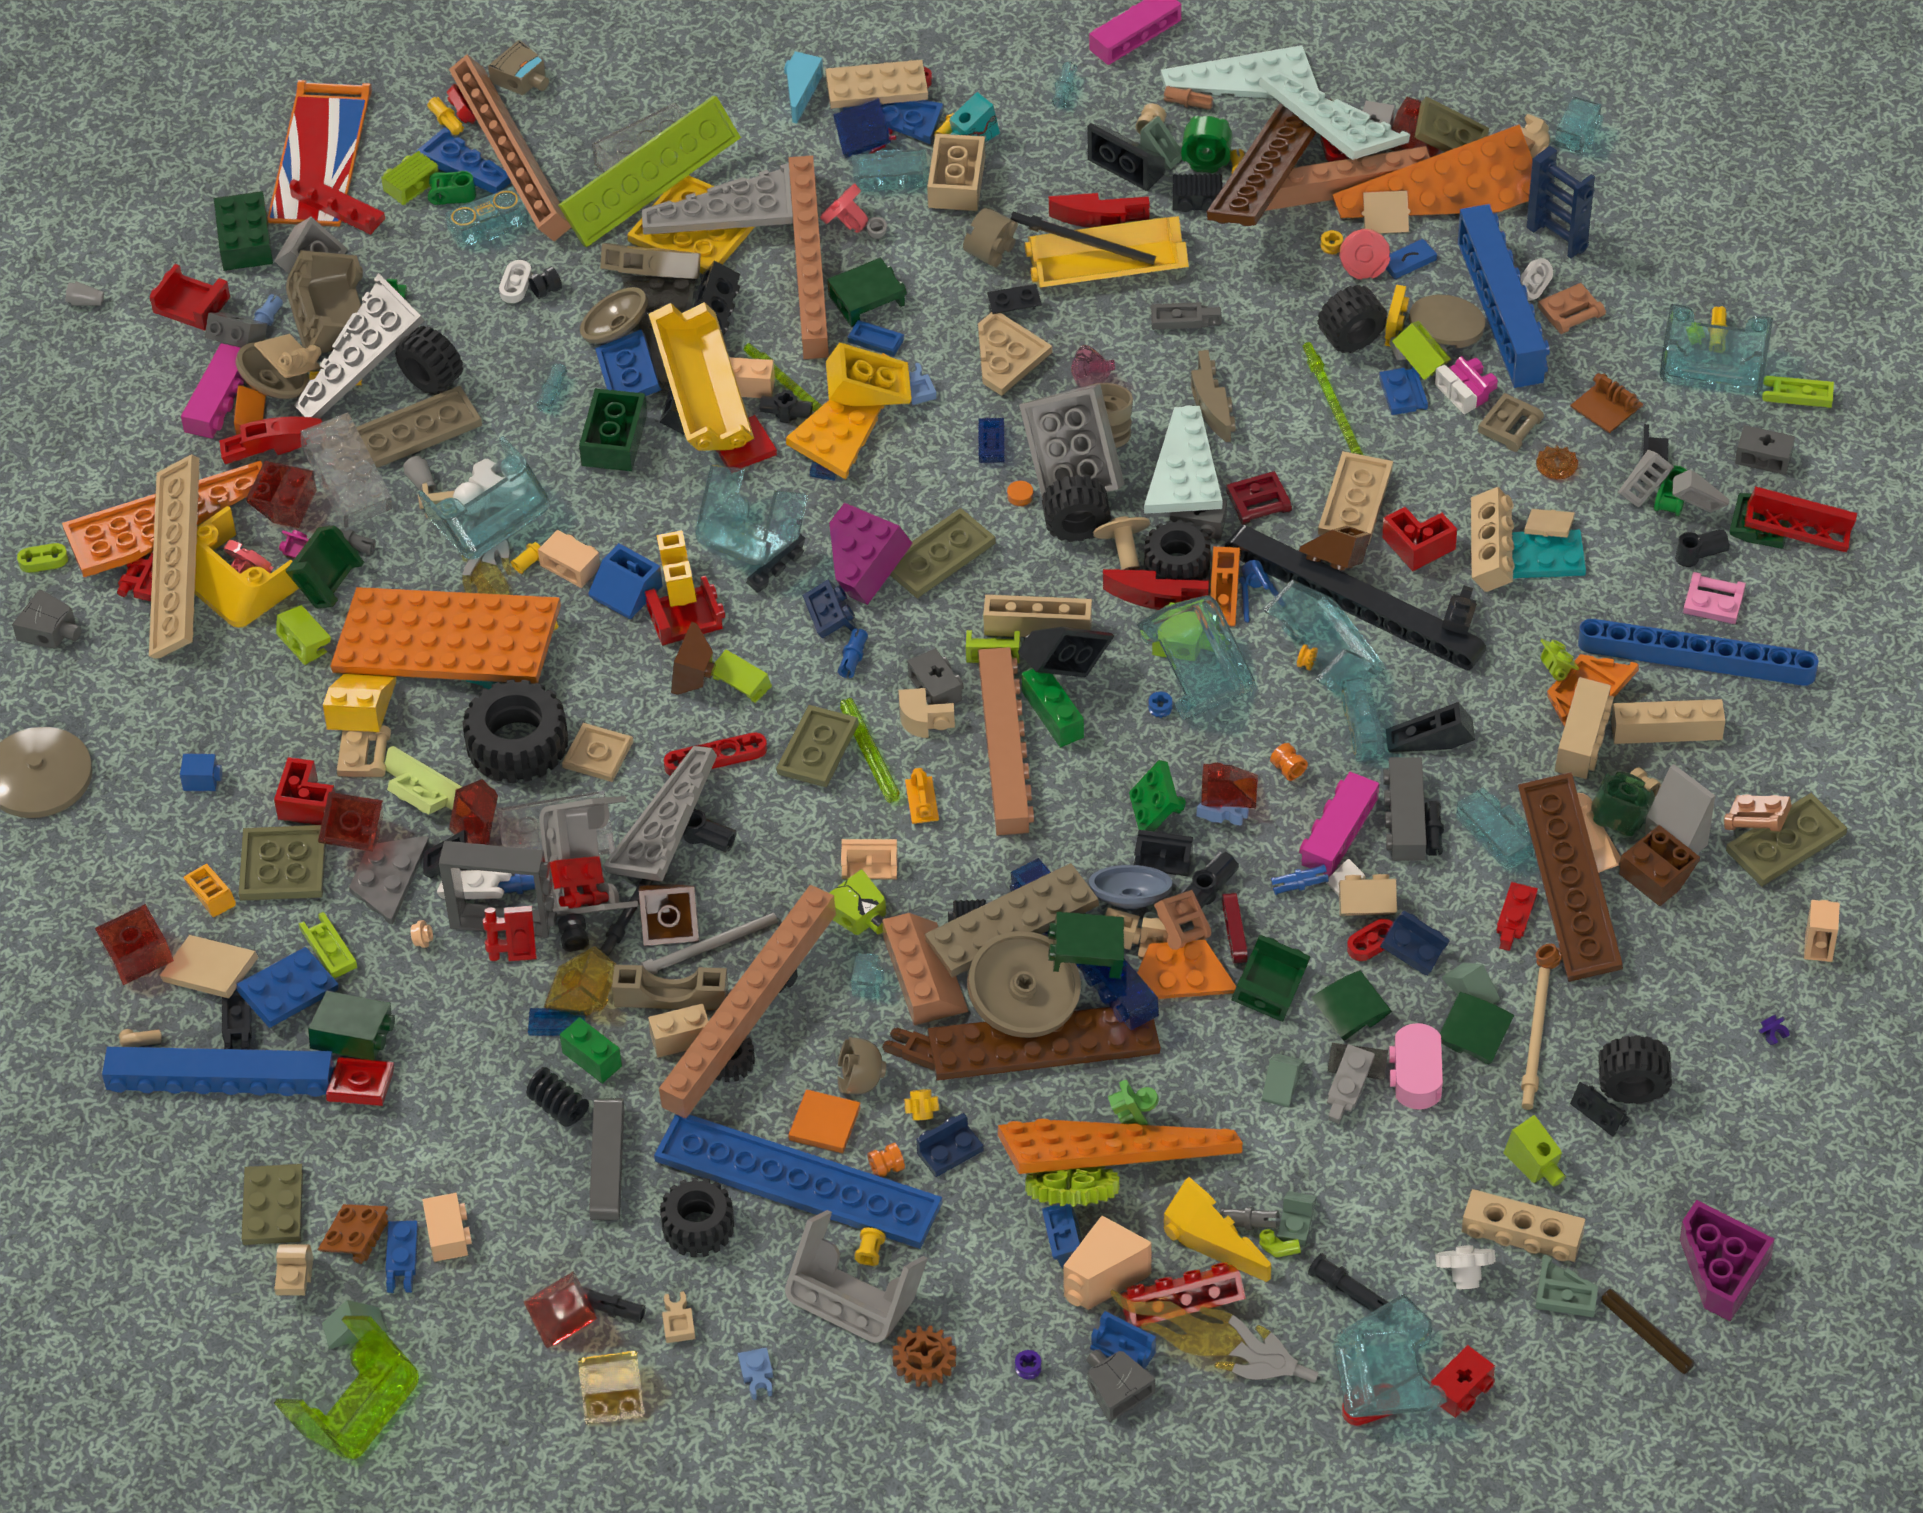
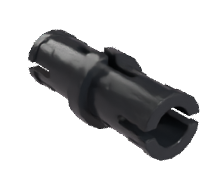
[1424,801,1444,856]
[584,1289,646,1323]

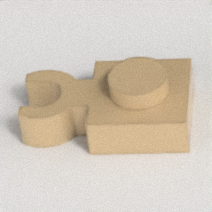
[662,1292,695,1343]

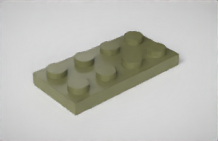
[890,508,996,599]
[1726,793,1847,887]

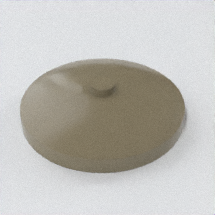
[0,727,92,818]
[967,931,1081,1038]

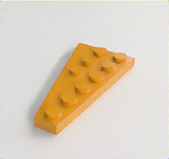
[786,353,889,480]

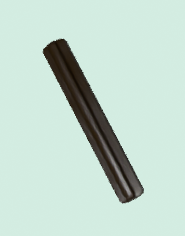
[1601,1289,1694,1374]

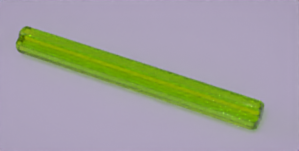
[840,697,900,803]

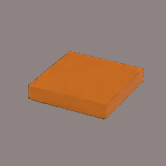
[788,1089,861,1154]

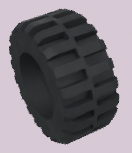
[463,680,568,783]

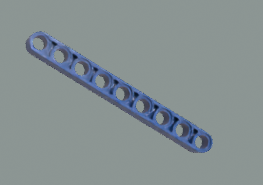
[1578,619,1819,686]

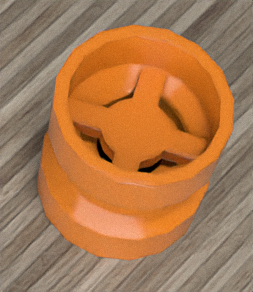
[1270,743,1308,781]
[867,1143,905,1178]

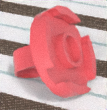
[819,183,868,233]
[1339,229,1390,279]
[224,540,274,574]

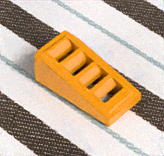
[183,864,236,918]

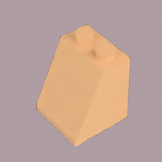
[1064,1216,1151,1310]

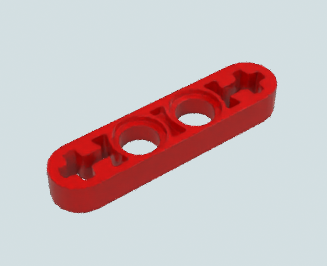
[664,732,767,776]

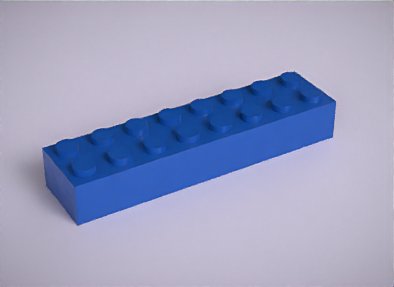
[1458,204,1550,388]

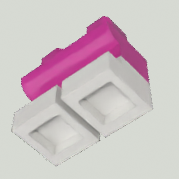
[1435,356,1498,415]

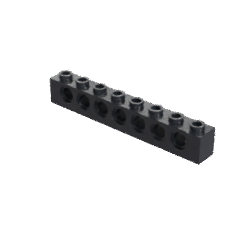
[659,260,740,435]

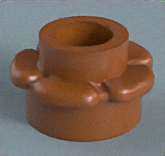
[1536,943,1562,969]

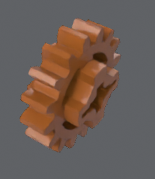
[892,1325,956,1387]

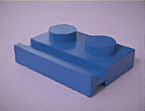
[1379,367,1428,415]

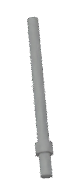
[641,913,778,975]

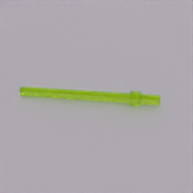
[1302,342,1363,455]
[743,343,822,412]

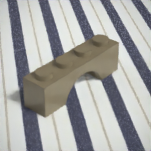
[612,965,729,1010]

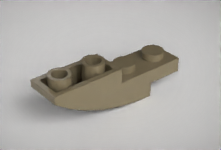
[600,243,701,279]
[1191,350,1236,442]

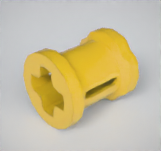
[854,1228,886,1266]

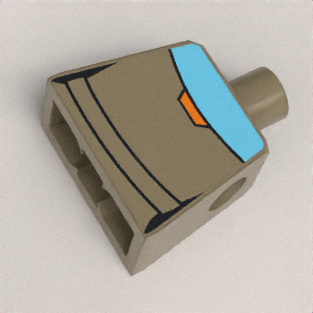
[488,40,549,95]

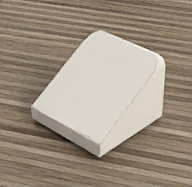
[1326,859,1365,896]

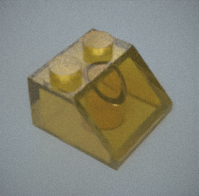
[544,946,617,1017]

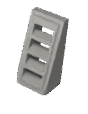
[1618,450,1674,508]
[1673,470,1729,513]

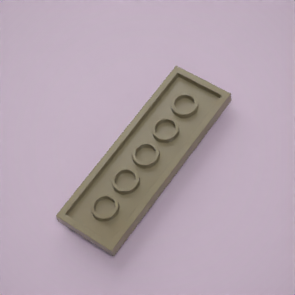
[320,386,482,482]
[925,863,1099,977]

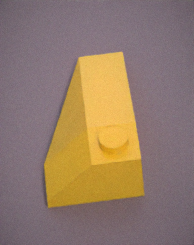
[1164,1177,1272,1282]

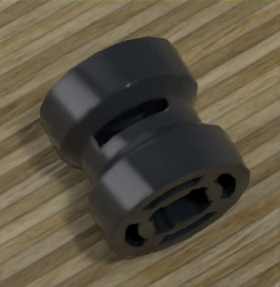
[528,266,562,299]
[558,913,589,952]

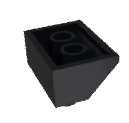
[1087,123,1165,191]
[1018,627,1114,678]

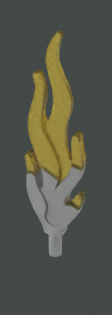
[462,508,512,595]
[1110,1290,1319,1383]

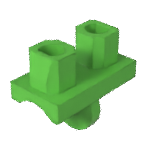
[1108,1079,1159,1125]

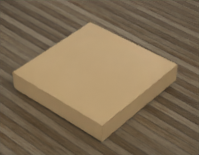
[562,723,633,782]

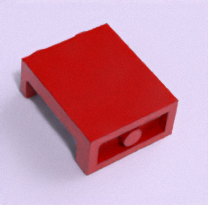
[150,264,230,331]
[645,576,725,646]

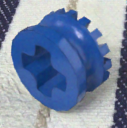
[1148,691,1173,718]

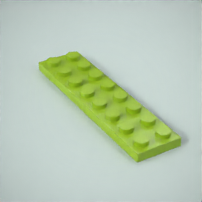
[558,96,741,247]

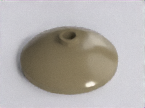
[580,287,648,344]
[236,342,309,399]

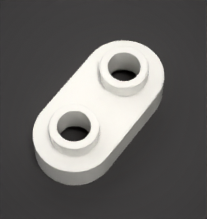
[1520,258,1553,301]
[499,260,532,303]

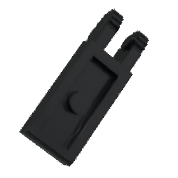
[222,988,252,1050]

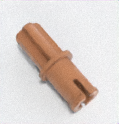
[1164,86,1213,110]

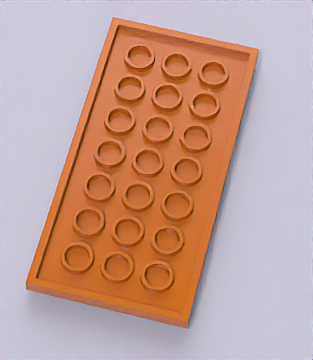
[330,587,561,684]

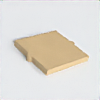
[1361,191,1411,233]
[1524,509,1575,537]

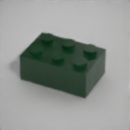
[214,191,273,271]
[579,388,647,472]

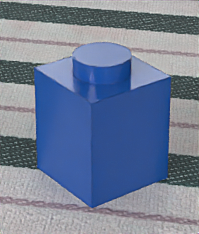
[180,754,222,791]

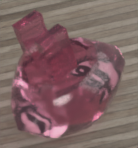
[1071,344,1115,388]

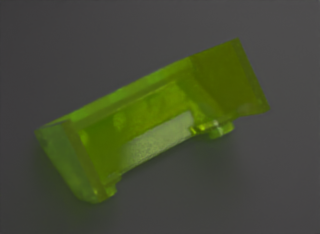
[274,1316,419,1459]

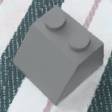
[274,217,347,274]

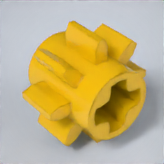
[904,1089,939,1120]

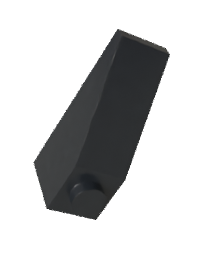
[1385,702,1475,752]

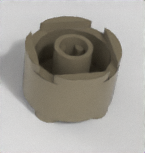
[963,208,1018,268]

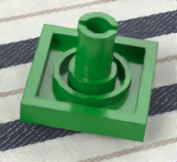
[1129,760,1186,832]

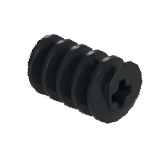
[526,1067,589,1127]

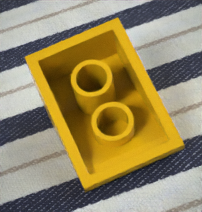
[826,342,912,406]
[323,674,397,732]

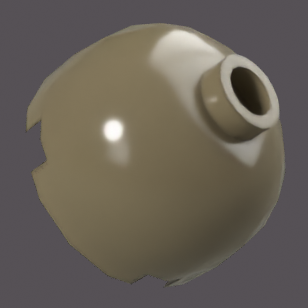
[837,1037,886,1094]

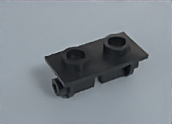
[987,284,1042,314]
[1570,1082,1630,1137]

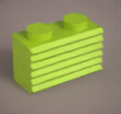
[381,151,439,205]

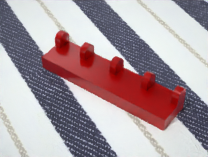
[289,175,385,235]

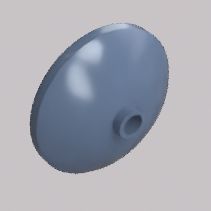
[1089,865,1172,910]

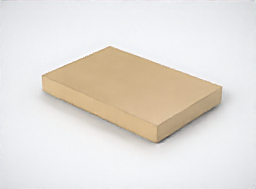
[160,935,258,998]

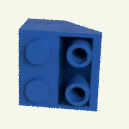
[588,543,663,620]

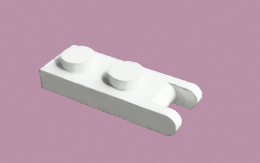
[437,870,512,899]

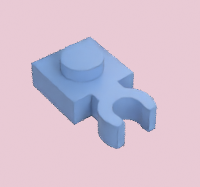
[909,363,936,405]
[1196,794,1249,825]
[738,1347,773,1400]

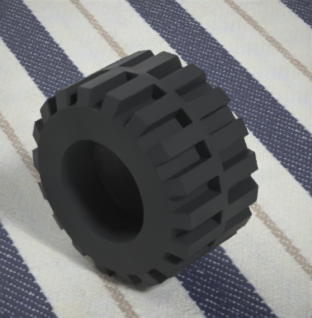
[1317,285,1388,353]
[395,326,464,395]
[1042,475,1111,542]
[1144,520,1211,581]
[1598,1035,1672,1104]
[660,1177,735,1258]

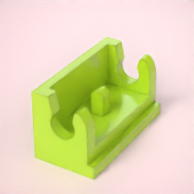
[1392,321,1451,380]
[276,605,331,665]
[966,630,1020,663]
[713,649,772,703]

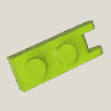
[1762,376,1834,408]
[298,912,358,979]

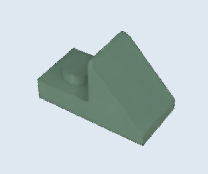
[1277,1191,1317,1246]

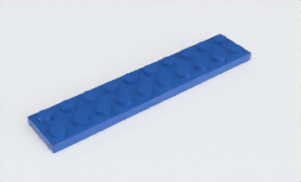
[654,1114,942,1249]

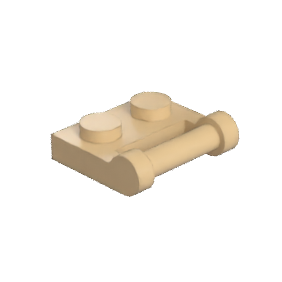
[337,725,391,777]

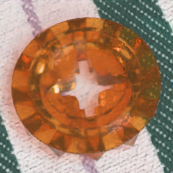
[1536,445,1578,480]

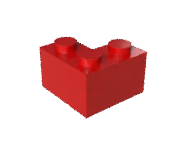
[1382,507,1457,571]
[274,757,338,826]

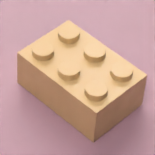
[927,134,985,211]
[1555,677,1614,779]

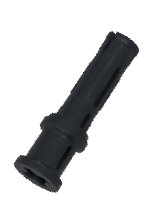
[1308,1253,1393,1319]

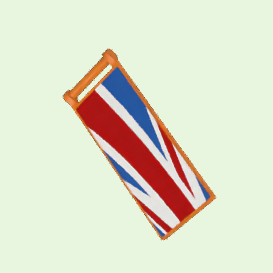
[268,80,372,227]

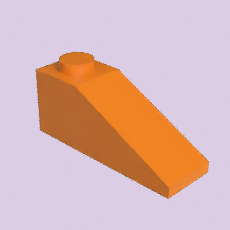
[1209,546,1240,627]

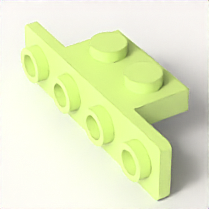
[385,746,475,818]

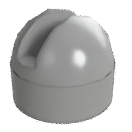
[867,217,887,239]

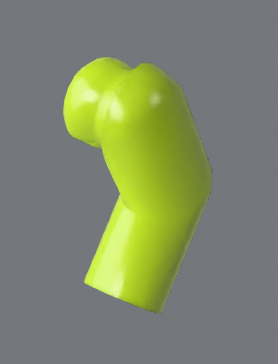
[1259,1229,1301,1258]

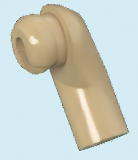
[119,1029,162,1047]

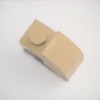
[898,688,955,738]
[275,1244,313,1295]

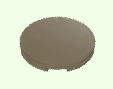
[1409,295,1485,348]

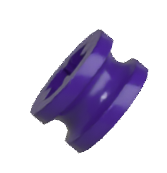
[1015,1350,1042,1380]

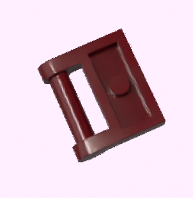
[1226,471,1292,525]

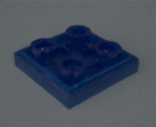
[833,98,891,159]

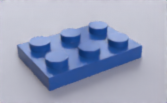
[595,329,662,396]
[236,947,339,1028]

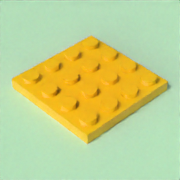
[627,175,756,274]

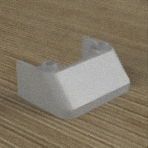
[539,796,638,916]
[785,1210,928,1343]

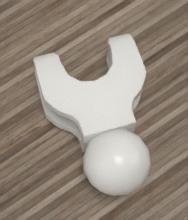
[453,459,528,515]

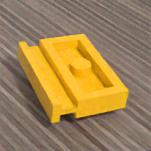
[1384,285,1410,346]

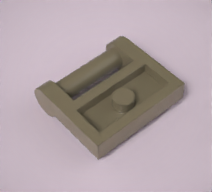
[1478,393,1544,452]

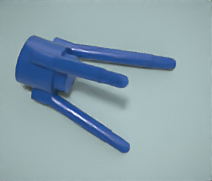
[1239,560,1284,623]

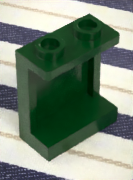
[827,257,907,328]
[286,525,364,609]
[1048,912,1124,978]
[1231,935,1311,1022]

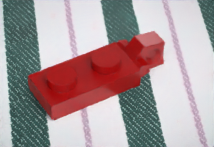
[1496,882,1538,951]

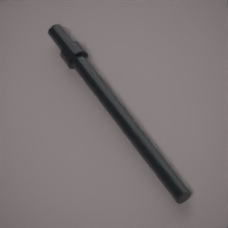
[1010,211,1156,266]
[598,879,654,958]

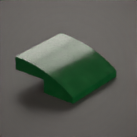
[1729,493,1790,549]
[1311,970,1392,1041]
[1439,992,1514,1065]

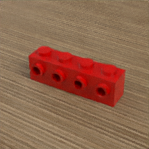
[1120,1262,1246,1327]

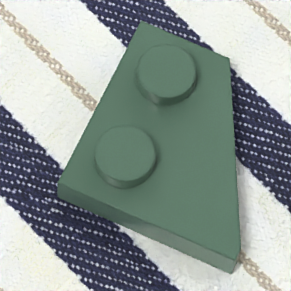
[1535,1255,1598,1318]

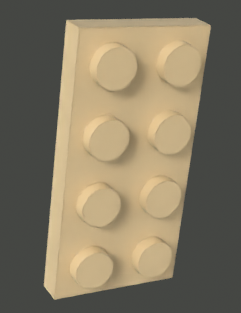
[825,60,928,109]
[1318,451,1393,545]

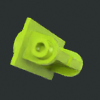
[1540,638,1579,681]

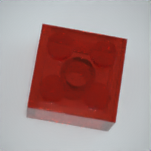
[95,904,174,985]

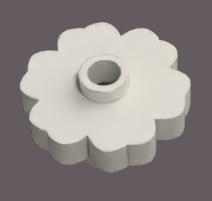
[1435,1245,1496,1289]

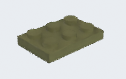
[1415,96,1489,152]
[776,705,859,788]
[242,1164,303,1245]

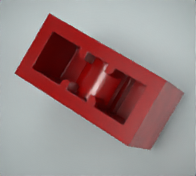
[1428,1345,1495,1418]

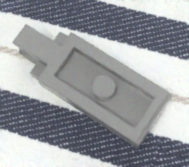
[1327,1044,1375,1124]

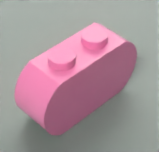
[1389,1023,1443,1109]

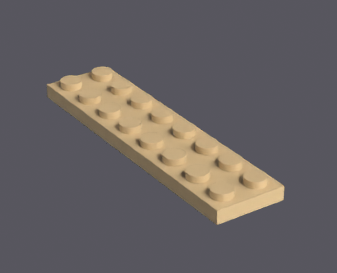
[149,454,200,658]

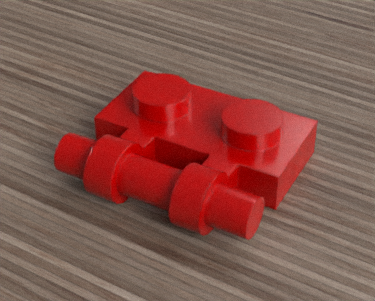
[117,552,153,601]
[549,856,609,909]
[483,906,536,961]

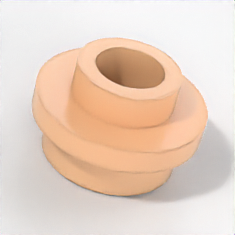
[411,920,433,948]

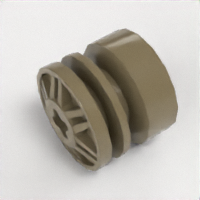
[1089,383,1133,448]

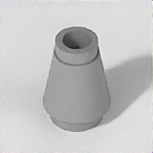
[65,281,104,306]
[403,456,436,493]

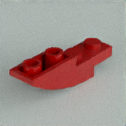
[1048,193,1150,228]
[219,416,326,465]
[1103,569,1209,611]

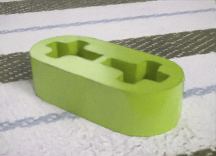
[17,543,68,573]

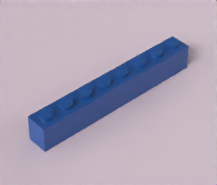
[102,1047,335,1097]

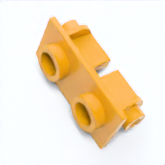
[905,768,939,824]

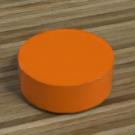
[1007,481,1033,506]

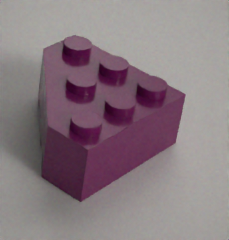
[829,503,913,605]
[1679,1200,1775,1322]

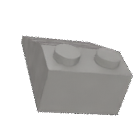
[1645,764,1715,854]

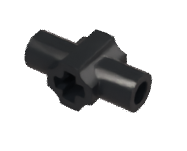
[759,390,813,423]

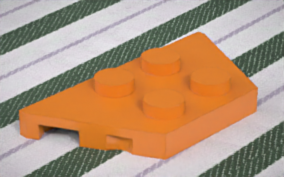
[1547,654,1639,727]
[1128,940,1236,1001]

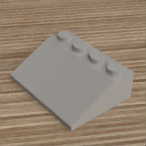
[1019,384,1125,500]

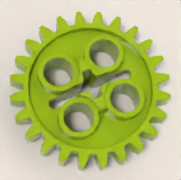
[1025,1166,1120,1207]

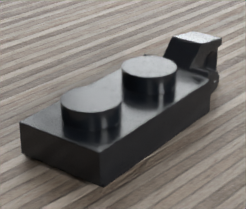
[746,533,806,593]
[1441,585,1477,636]

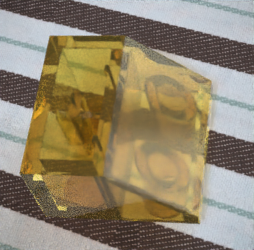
[578,1351,645,1424]

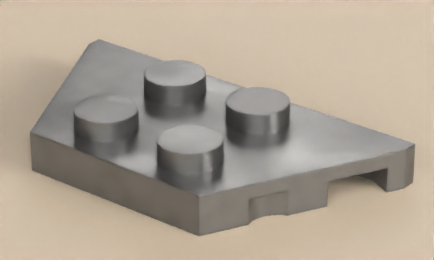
[349,836,430,924]

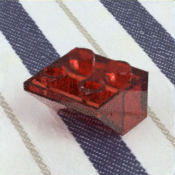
[246,461,317,528]

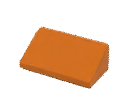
[234,386,266,435]

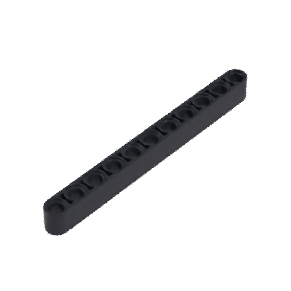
[1224,525,1486,671]

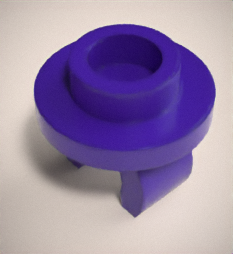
[1758,1014,1790,1045]

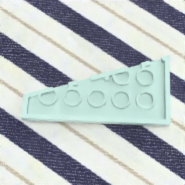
[1161,45,1319,99]
[1259,71,1410,160]
[1144,406,1222,514]

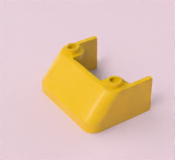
[194,506,299,628]

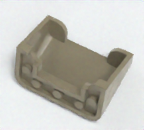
[286,250,363,354]

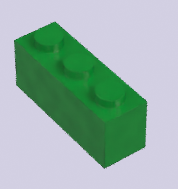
[1021,668,1084,748]

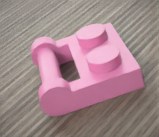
[1683,572,1746,624]

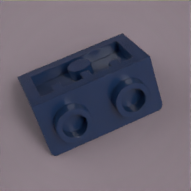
[802,579,856,639]
[1380,911,1450,976]
[916,1113,984,1178]

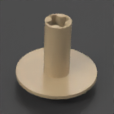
[1093,516,1150,570]

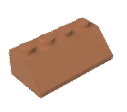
[882,913,968,1025]

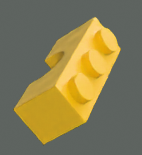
[656,531,697,607]

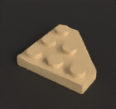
[978,312,1052,396]

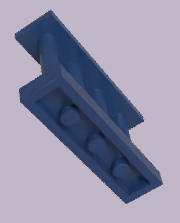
[1526,146,1595,259]

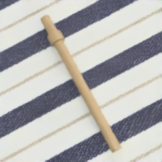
[1521,967,1550,1110]

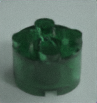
[1591,772,1655,836]

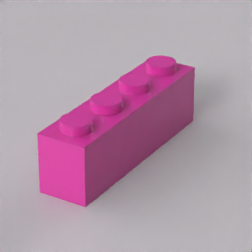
[1089,0,1181,65]
[181,343,244,439]
[1299,772,1379,876]

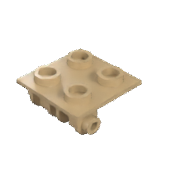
[254,334,321,378]

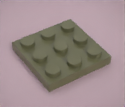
[239,825,326,901]

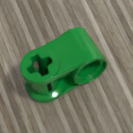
[428,171,477,205]
[1654,466,1687,517]

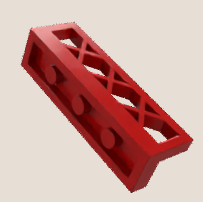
[1744,486,1857,552]

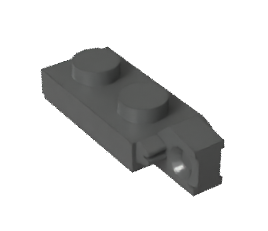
[1151,302,1222,330]

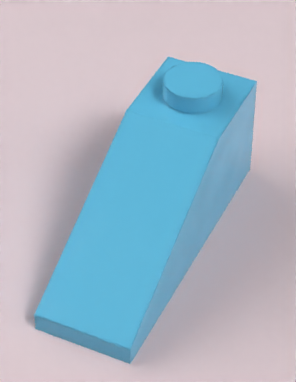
[784,51,823,124]

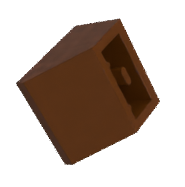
[1299,526,1371,570]
[1619,825,1700,907]

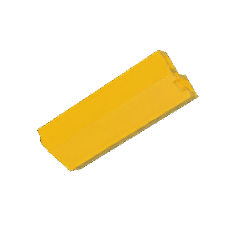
[1024,216,1189,287]
[649,302,754,451]

